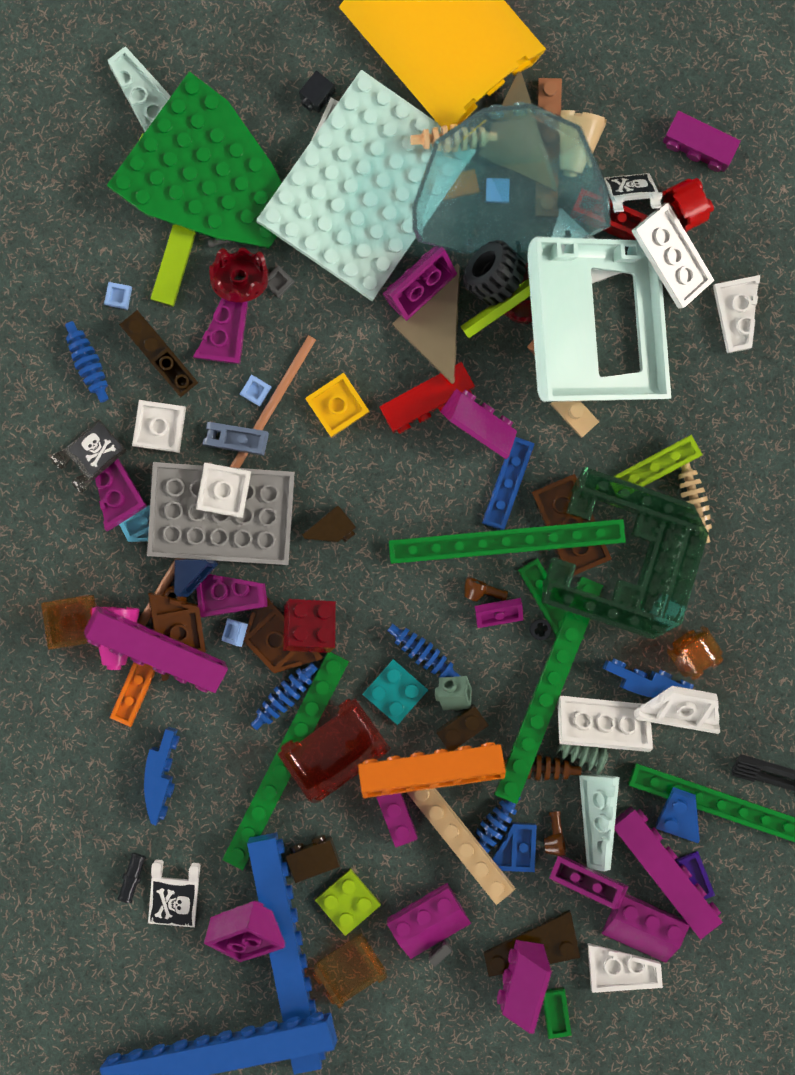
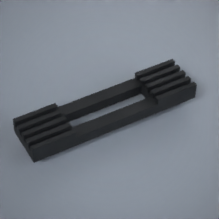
[732,754,795,791]

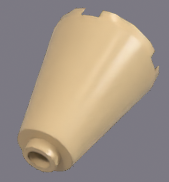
[560,110,607,178]

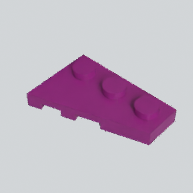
[193,298,248,364]
[95,457,147,531]
[196,574,268,618]

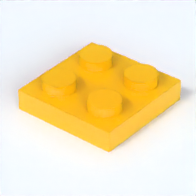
[305,373,370,438]

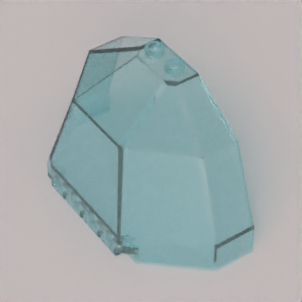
[412,102,611,254]

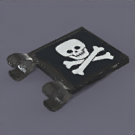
[51,420,127,493]

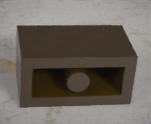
[436,704,489,751]
[286,835,341,883]

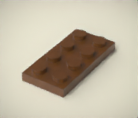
[531,474,612,578]

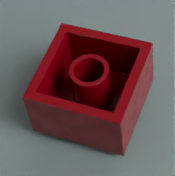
[283,599,336,653]

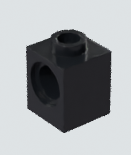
[299,70,335,113]

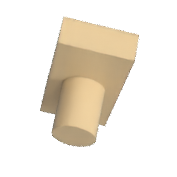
[551,401,599,438]

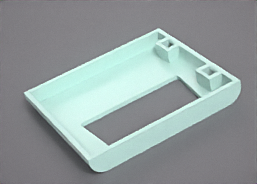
[528,237,671,402]

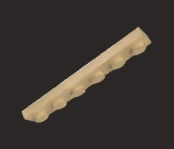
[407,788,516,905]

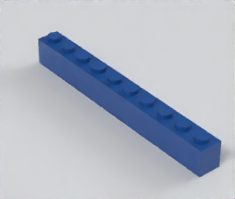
[247,832,326,1074]
[100,1012,338,1075]

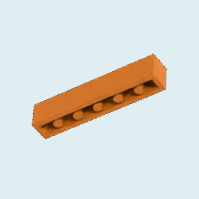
[358,742,506,798]

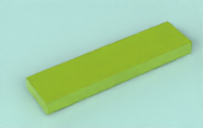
[151,224,196,307]
[460,279,530,338]
[608,434,703,500]

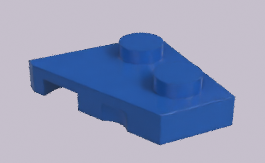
[656,787,700,843]
[492,822,537,872]

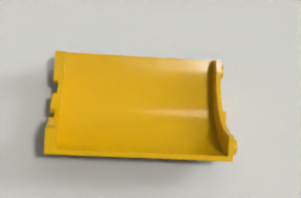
[339,0,546,132]

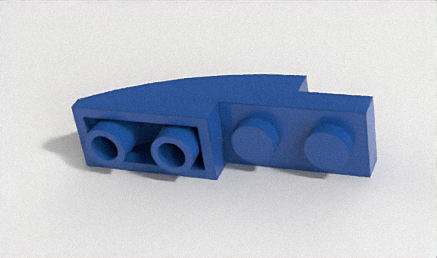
[602,658,694,698]
[144,727,180,825]

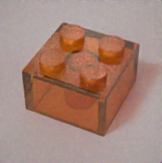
[41,595,96,650]

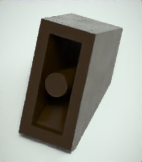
[302,506,357,542]

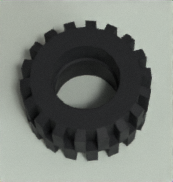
[463,240,526,306]

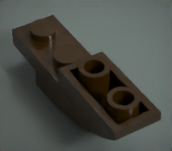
[119,310,198,398]

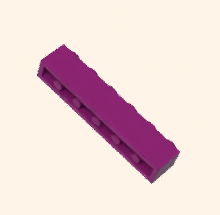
[84,606,228,693]
[614,806,723,940]

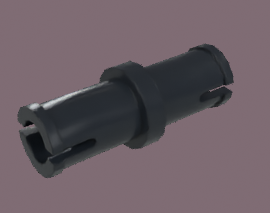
[117,853,146,903]

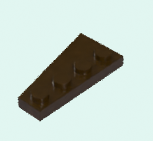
[483,910,580,977]

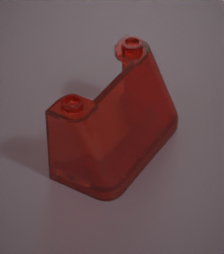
[278,698,391,804]

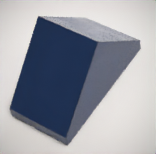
[174,559,218,597]

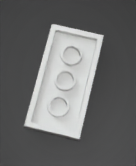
[632,203,714,309]
[558,696,653,752]

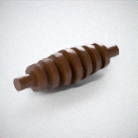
[504,754,581,781]

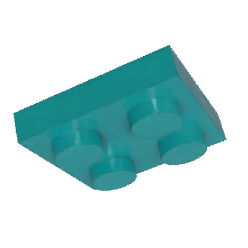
[362,659,428,725]

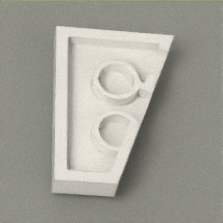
[713,275,760,354]
[588,943,663,993]

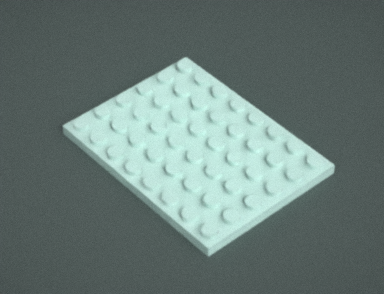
[256,70,476,302]

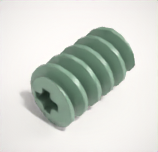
[556,744,609,775]

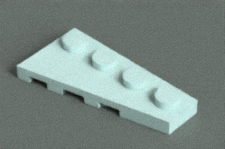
[108,46,171,132]
[579,774,619,871]

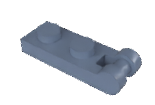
[202,422,269,456]

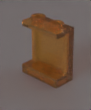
[313,933,387,1009]

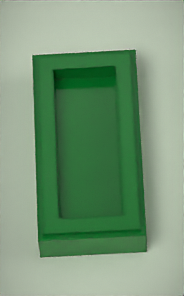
[543,987,572,1039]

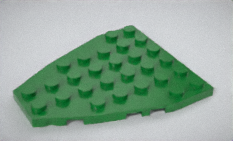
[107,71,282,249]

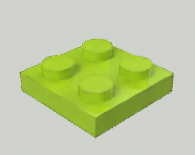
[315,868,381,936]

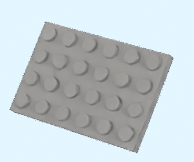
[147,462,295,565]

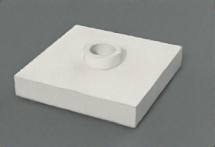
[132,400,186,453]
[196,463,251,518]

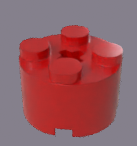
[660,178,714,232]

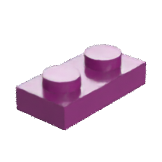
[474,598,524,628]

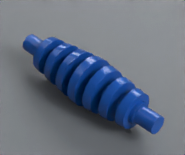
[65,321,109,403]
[387,624,460,678]
[251,662,318,730]
[475,797,521,853]

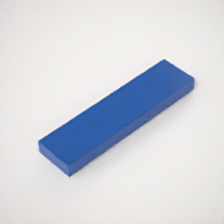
[482,437,535,530]

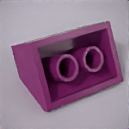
[383,246,457,321]
[440,389,517,460]
[387,882,471,959]
[601,893,689,963]
[204,901,285,962]
[497,940,551,1034]

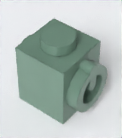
[435,676,472,711]

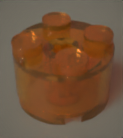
[667,626,724,680]

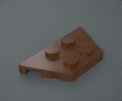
[148,592,206,681]
[244,597,323,673]

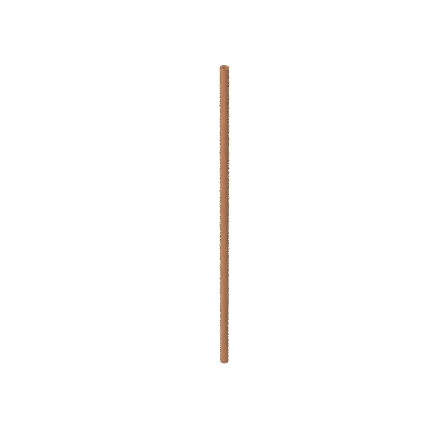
[137,335,316,626]

